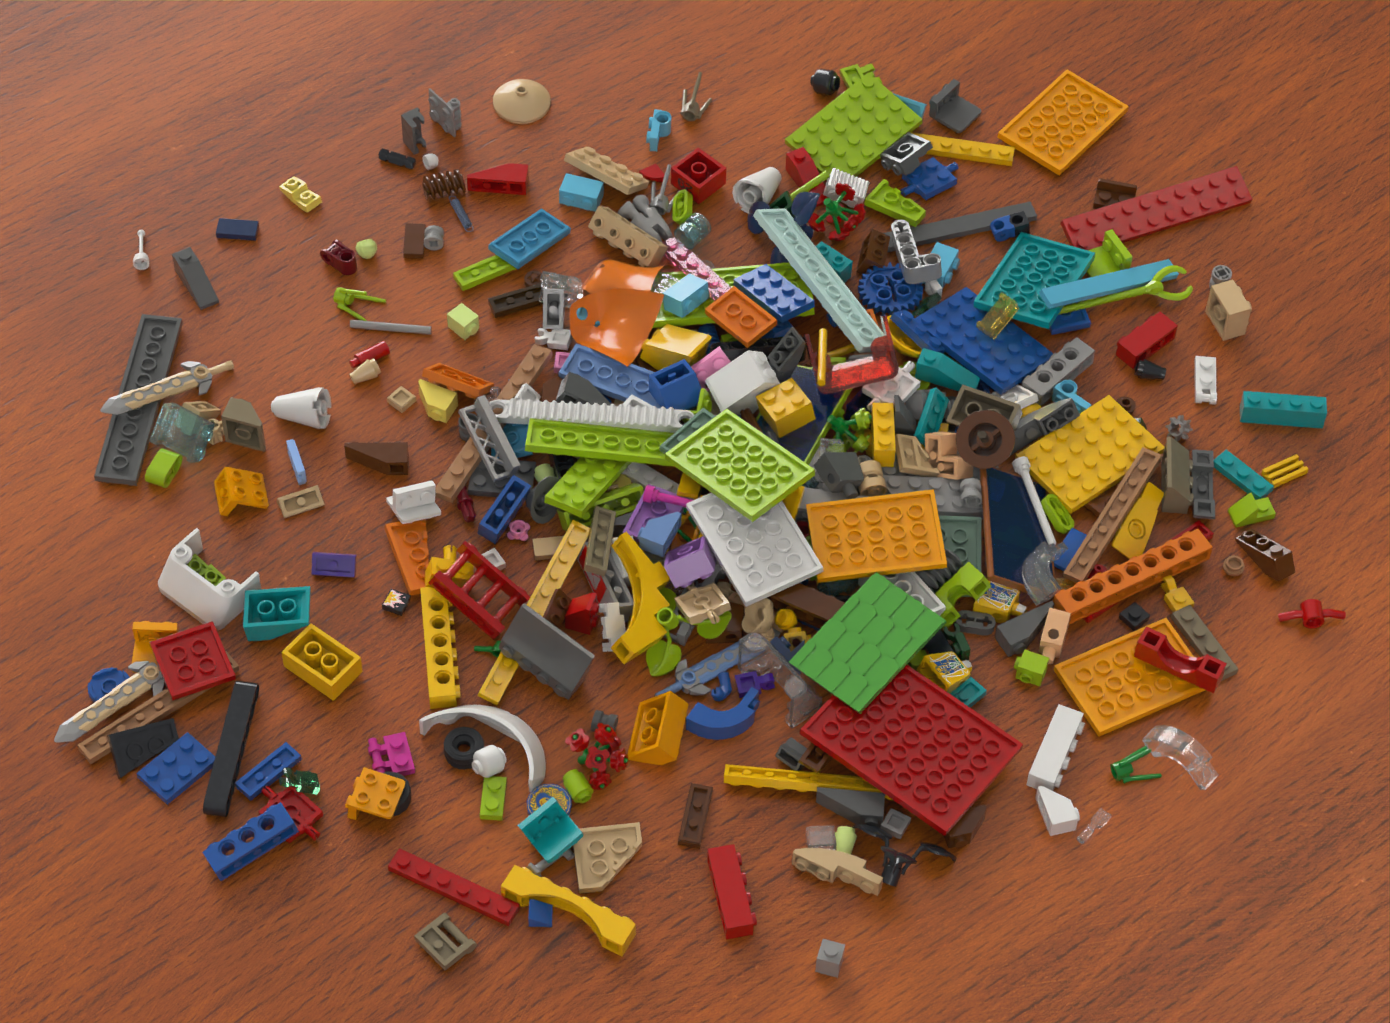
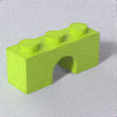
[935,562,992,629]

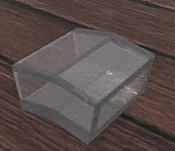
[805,825,836,850]

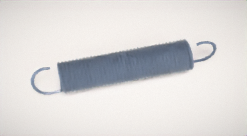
[449,196,474,232]

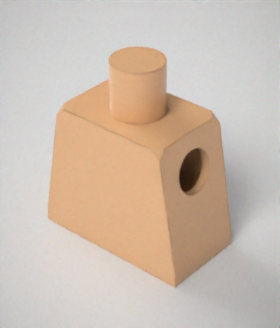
[1039,608,1071,664]

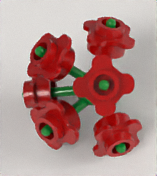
[565,723,628,790]

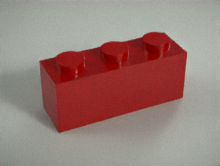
[1116,312,1178,369]

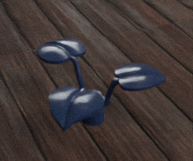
[747,192,820,264]

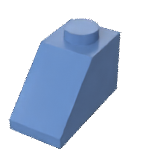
[637,512,681,558]

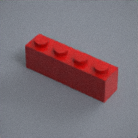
[707,844,757,940]

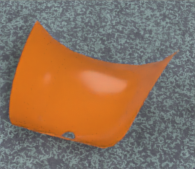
[582,260,674,294]
[569,288,664,367]

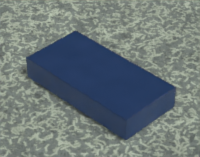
[216,218,259,241]

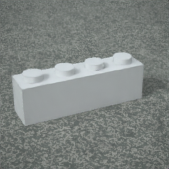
[1026,704,1085,791]

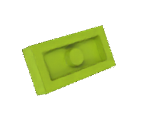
[480,776,507,821]

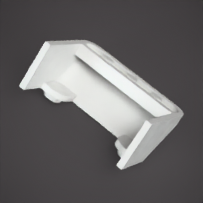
[158,528,261,630]

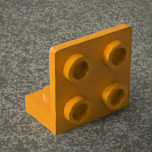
[214,467,269,516]

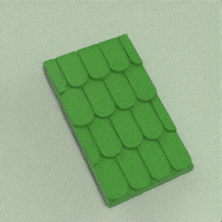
[789,572,947,714]

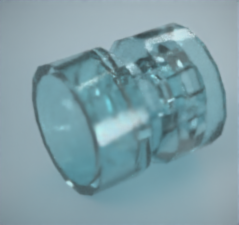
[674,213,711,250]

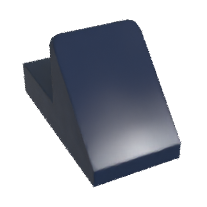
[770,635,805,674]

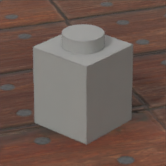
[815,939,845,978]

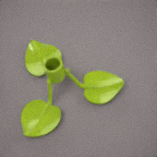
[646,587,732,677]

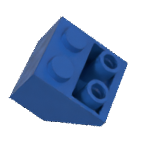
[649,359,701,410]

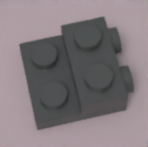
[880,132,933,176]

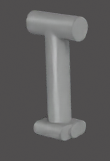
[527,849,574,877]

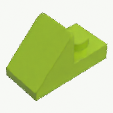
[1228,493,1276,528]

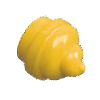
[775,609,797,630]

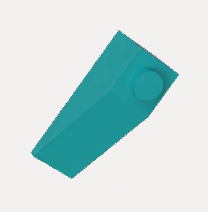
[915,348,980,391]

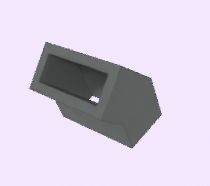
[775,737,807,771]

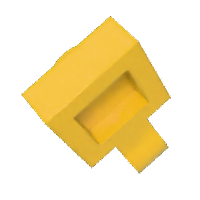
[1161,575,1194,612]

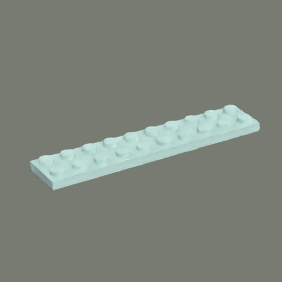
[753,209,893,353]

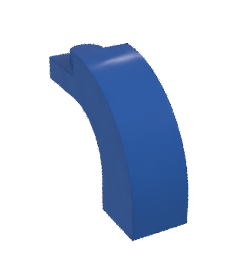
[686,687,760,740]

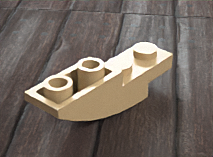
[792,848,883,896]

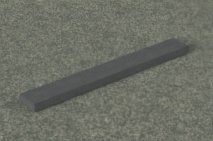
[884,202,1037,252]

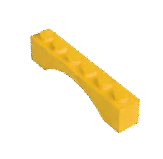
[501,865,636,956]

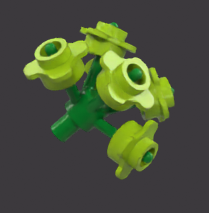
[825,408,872,453]

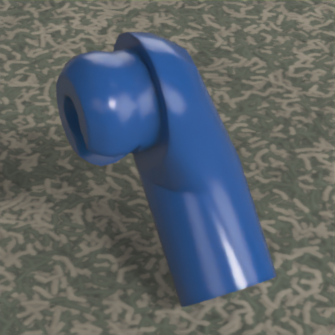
[711,672,732,701]

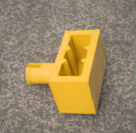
[425,545,474,587]

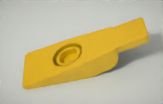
[1112,482,1164,559]

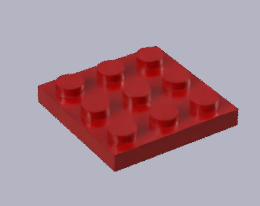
[150,621,236,701]

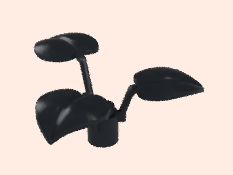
[852,824,957,887]

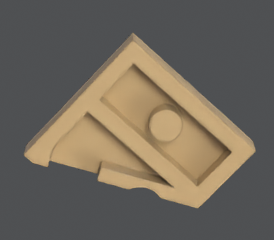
[895,434,940,477]

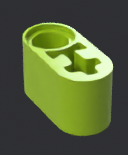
[145,448,182,488]

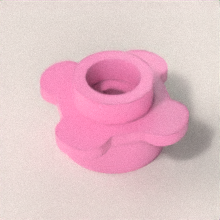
[507,520,530,541]

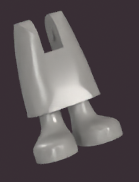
[617,195,673,242]

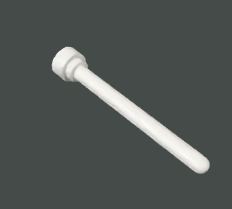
[1012,456,1056,547]

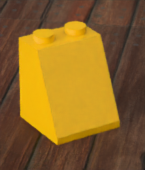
[640,324,712,371]

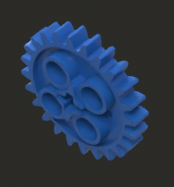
[858,262,923,317]

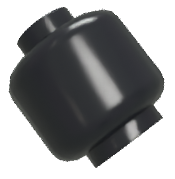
[810,69,840,95]

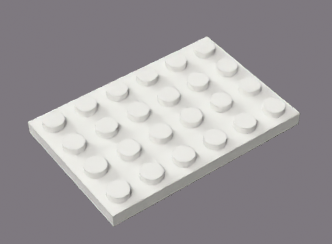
[686,493,823,607]

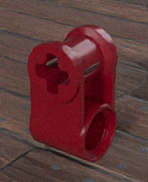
[320,239,357,275]

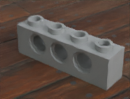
[1022,337,1095,407]

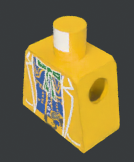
[973,581,1028,624]
[917,652,972,694]

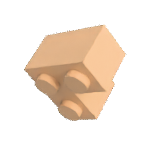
[925,431,973,480]

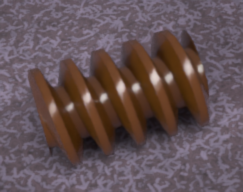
[422,169,466,201]

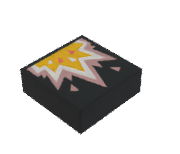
[382,589,411,616]

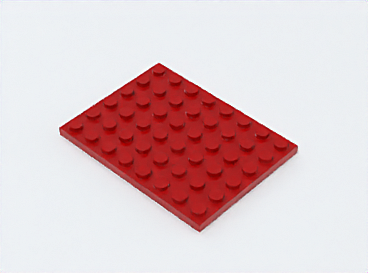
[799,665,1023,836]

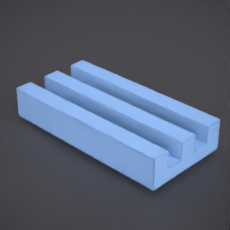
[286,439,307,485]

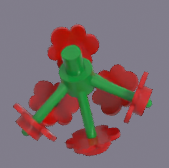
[808,183,865,241]

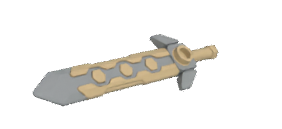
[100,360,234,415]
[54,661,165,743]

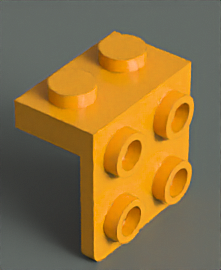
[132,621,179,673]
[345,767,405,820]

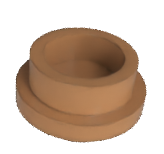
[1223,555,1245,576]

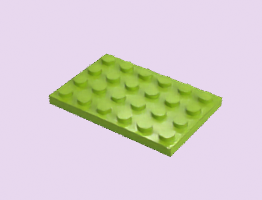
[785,72,923,180]
[665,409,815,522]

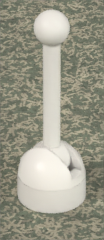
[133,230,149,270]

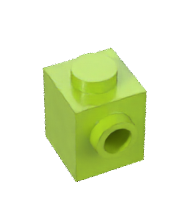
[1014,649,1049,686]

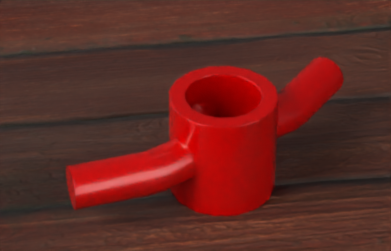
[1278,599,1346,629]

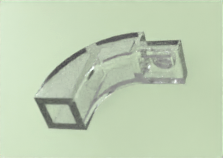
[1022,541,1068,606]
[1142,725,1219,790]

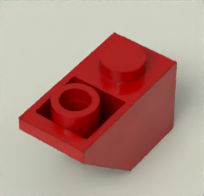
[565,592,600,635]

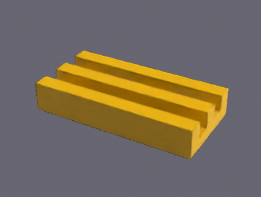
[1261,454,1308,488]

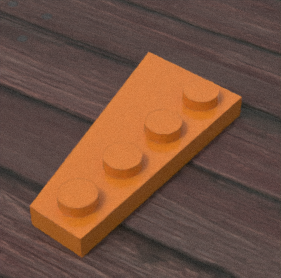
[385,519,429,595]

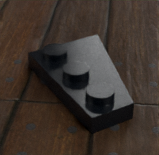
[107,718,179,779]

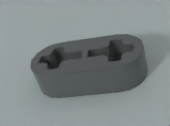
[954,610,996,635]

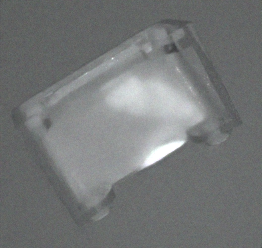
[738,632,822,729]

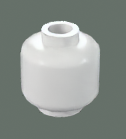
[472,745,506,778]

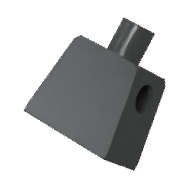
[814,452,864,499]

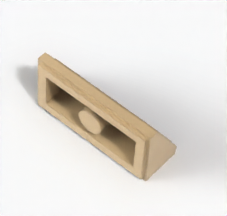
[277,485,325,518]

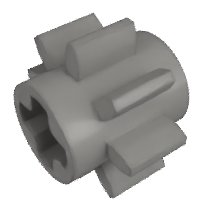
[1165,415,1193,441]

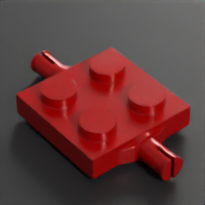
[258,784,323,844]

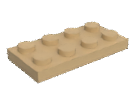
[564,147,649,195]

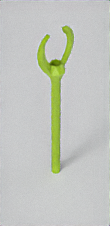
[1058,265,1193,315]

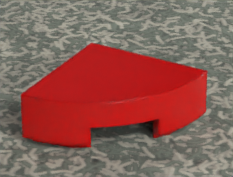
[639,163,665,182]

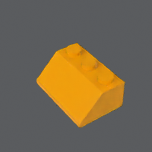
[627,691,689,765]

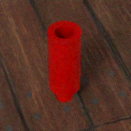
[349,341,390,368]

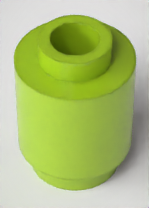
[563,769,593,803]

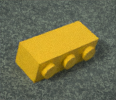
[871,403,896,467]

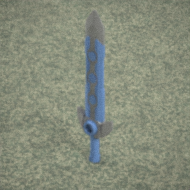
[655,628,780,696]

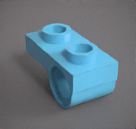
[646,109,672,152]
[1052,380,1091,414]

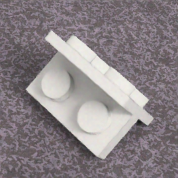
[386,481,441,524]

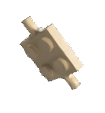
[674,583,731,625]

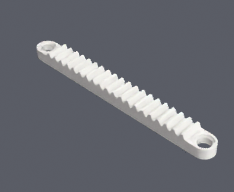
[489,398,694,433]

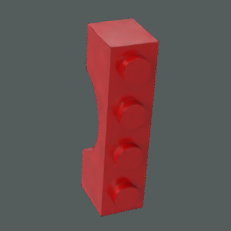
[1134,626,1227,694]

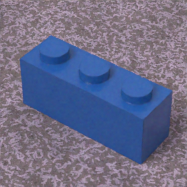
[477,475,531,544]

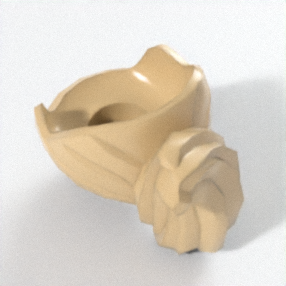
[742,598,775,648]

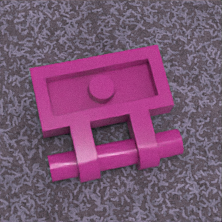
[368,732,415,776]

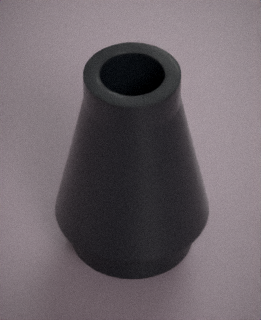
[1134,359,1166,380]

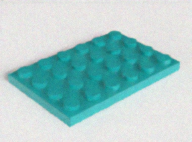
[974,232,1095,329]

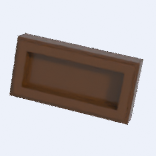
[403,223,426,259]

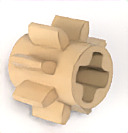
[200,418,224,445]

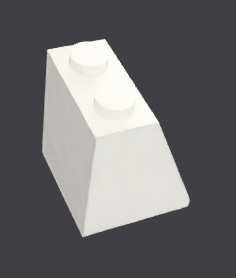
[705,350,780,415]

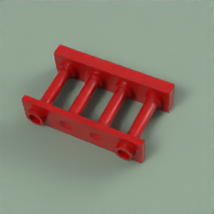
[428,541,530,640]

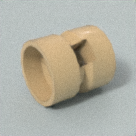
[858,460,887,497]

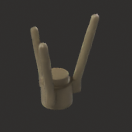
[680,72,712,121]

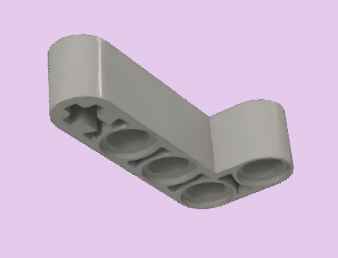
[891,220,942,284]

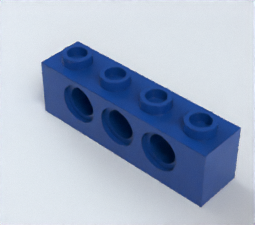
[202,802,299,881]

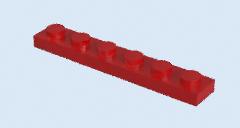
[388,848,520,927]

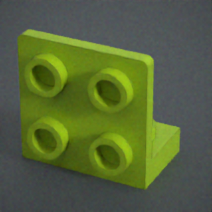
[1086,229,1133,278]

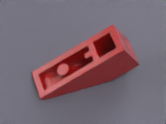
[785,147,828,208]
[467,163,529,195]

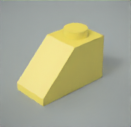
[418,379,458,423]

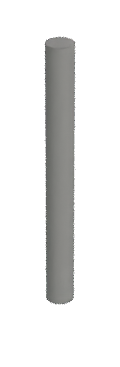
[350,320,432,335]

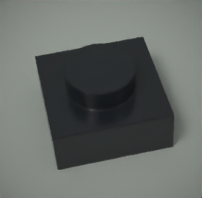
[1119,602,1150,631]

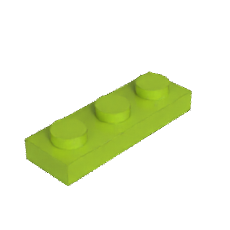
[453,255,516,291]

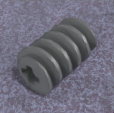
[916,549,964,591]

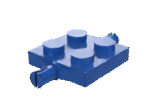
[900,157,958,200]

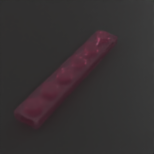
[662,237,732,301]

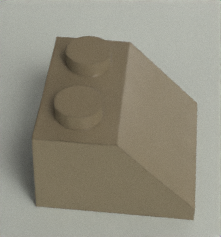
[221,397,266,452]

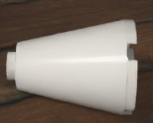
[732,167,782,214]
[271,387,331,429]

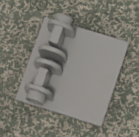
[428,88,462,137]

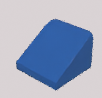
[528,899,553,927]

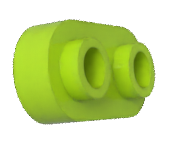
[672,189,693,225]
[1041,494,1074,534]

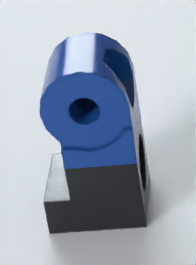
[990,210,1030,242]

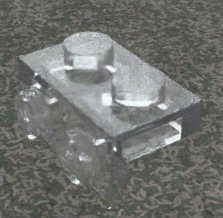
[539,271,583,308]

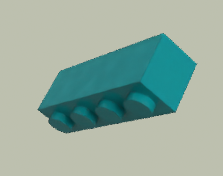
[1240,391,1327,429]

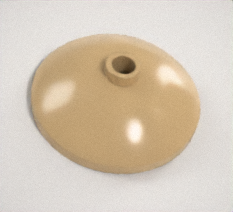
[493,79,551,124]

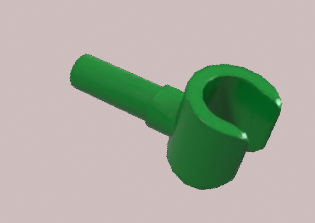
[474,640,501,658]

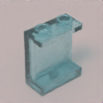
[149,403,215,463]

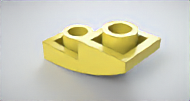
[279,176,322,213]

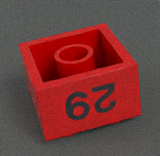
[671,147,727,204]

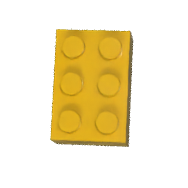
[282,623,363,701]

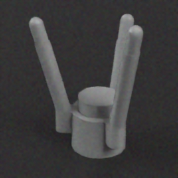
[649,164,679,215]

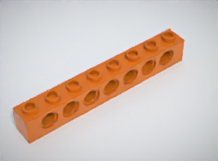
[1053,529,1213,625]

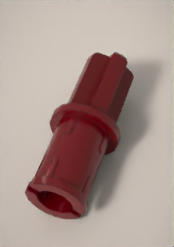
[456,486,476,523]

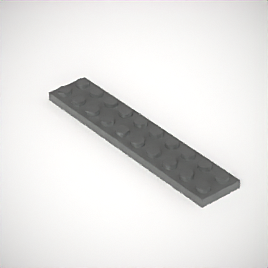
[94,314,183,486]

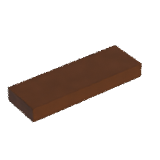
[678,783,713,849]

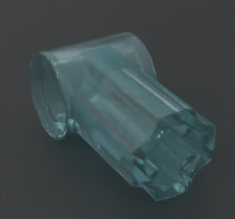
[817,578,859,596]

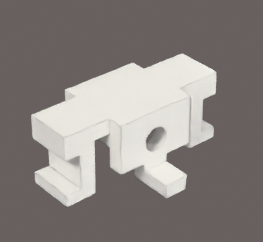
[599,602,626,652]

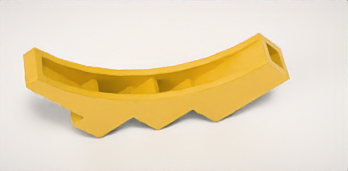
[610,531,671,665]

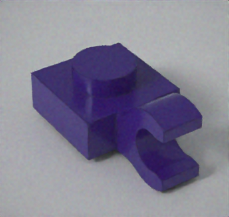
[735,671,775,698]

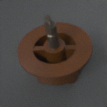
[956,410,1015,469]

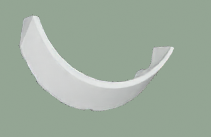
[419,705,546,793]

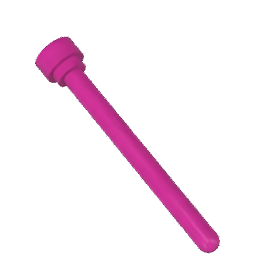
[643,485,693,507]

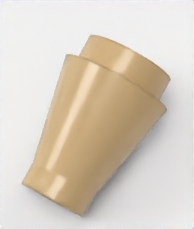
[349,358,381,385]

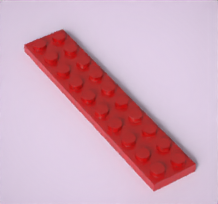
[1060,166,1253,250]

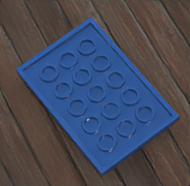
[914,287,1053,395]

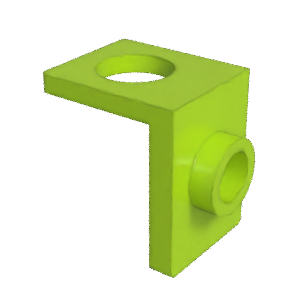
[681,388,712,423]

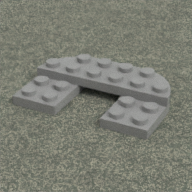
[881,450,1004,520]

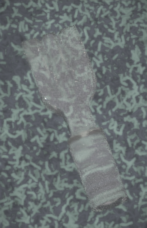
[1077,808,1112,844]

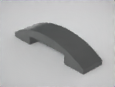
[1191,449,1215,519]

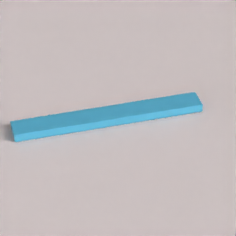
[1039,259,1179,309]

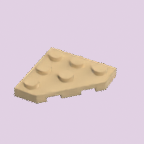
[573,822,642,894]

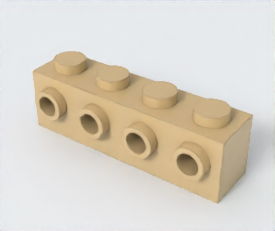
[588,206,668,267]

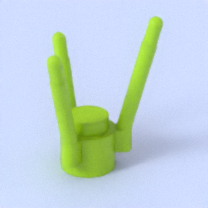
[333,287,386,321]

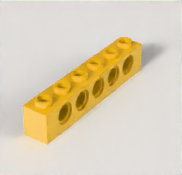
[420,587,461,709]

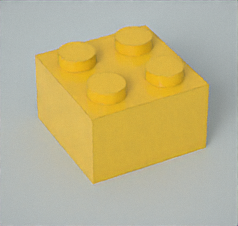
[755,378,816,438]

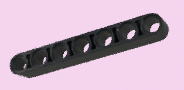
[203,681,259,817]

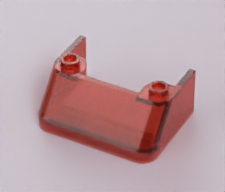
[803,315,899,394]

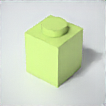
[447,303,479,340]

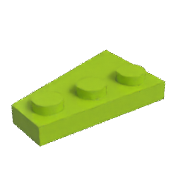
[864,179,926,227]

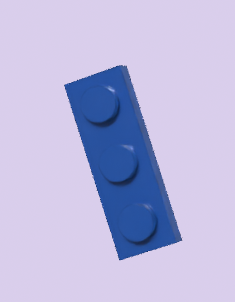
[890,310,946,354]
[235,742,302,801]

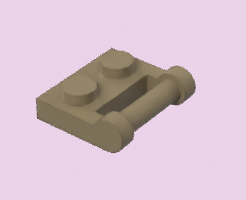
[414,913,477,970]

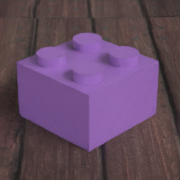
[664,536,716,588]

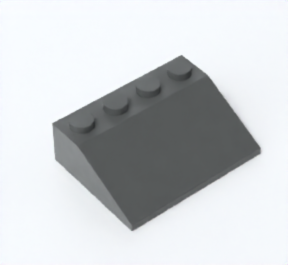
[499,603,595,700]

